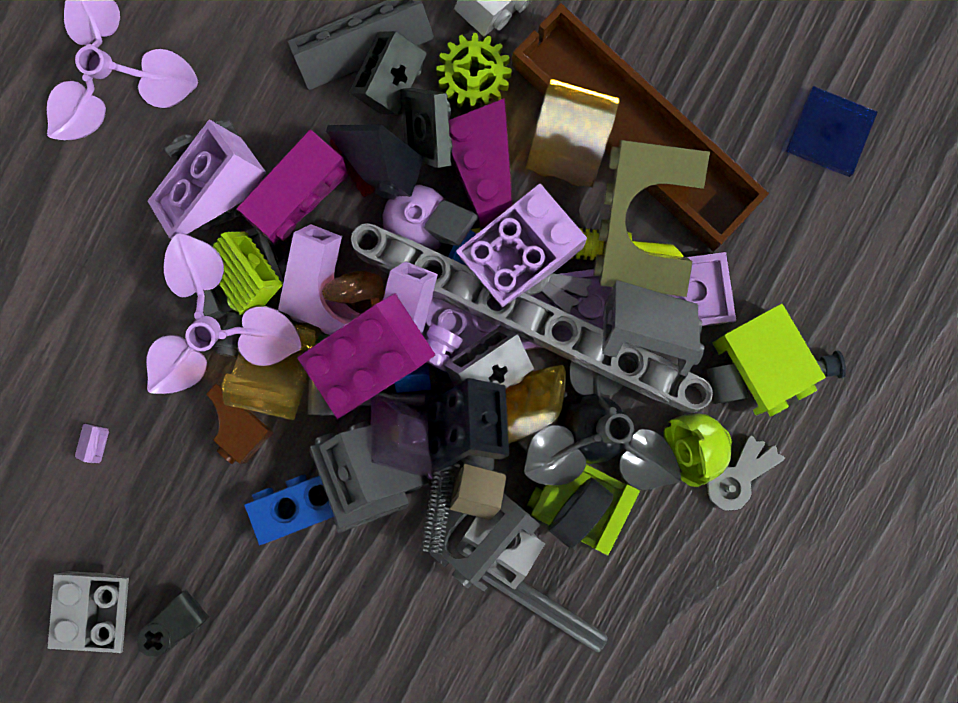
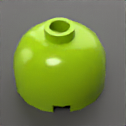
[664,413,732,487]

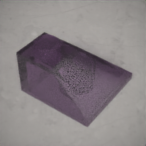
[371,394,435,479]

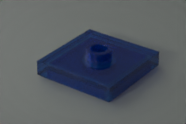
[786,86,878,177]

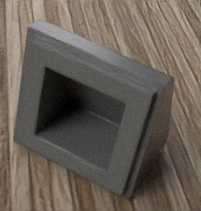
[424,201,478,246]

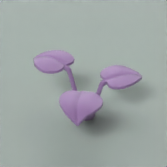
[47,0,198,140]
[146,233,301,394]

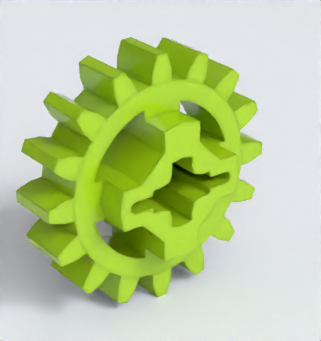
[436,33,512,111]

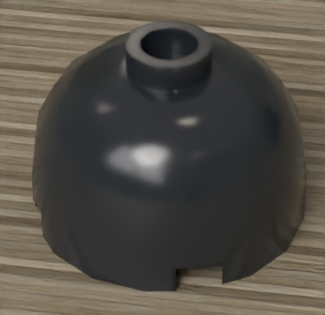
[558,394,625,464]

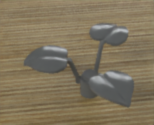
[523,357,681,490]

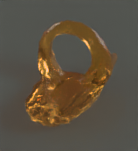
[322,271,385,314]

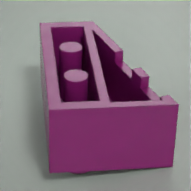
[448,98,513,230]
[237,129,349,244]

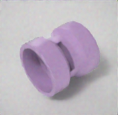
[426,324,463,372]

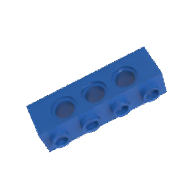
[245,474,334,546]

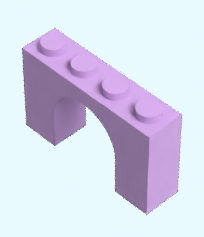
[278,224,438,335]

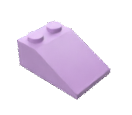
[148,119,266,239]

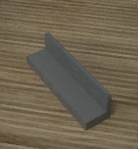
[288,0,434,90]

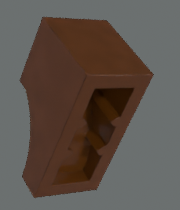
[206,384,274,464]

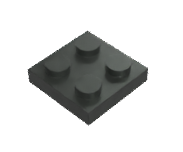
[401,88,453,168]

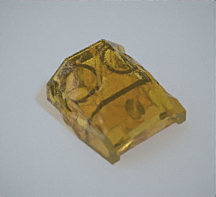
[506,365,566,443]

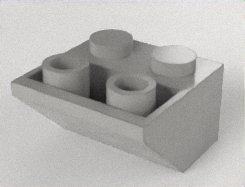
[48,571,129,653]

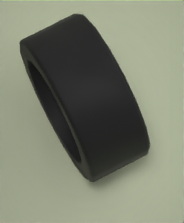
[548,477,613,548]

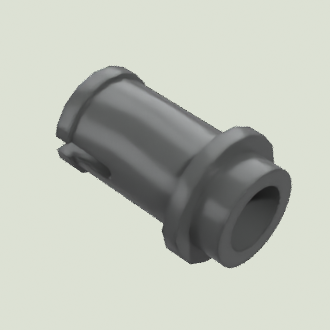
[215,312,243,359]

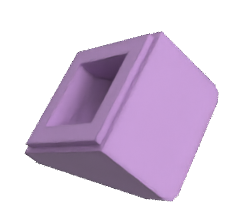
[75,424,109,463]

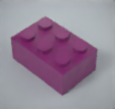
[297,293,436,419]

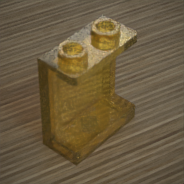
[526,79,620,188]
[221,325,317,420]

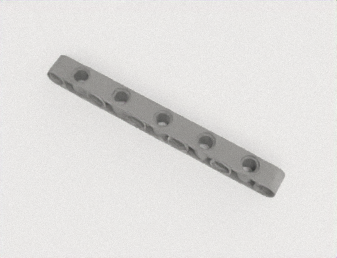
[351,223,713,413]

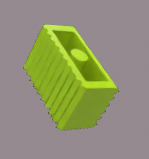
[213,231,283,315]

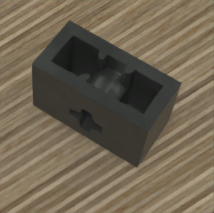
[349,31,427,115]

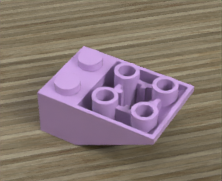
[456,184,587,307]

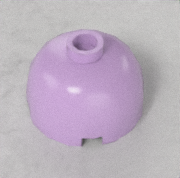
[382,185,445,251]

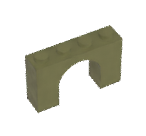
[593,140,710,297]

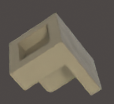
[449,464,506,520]

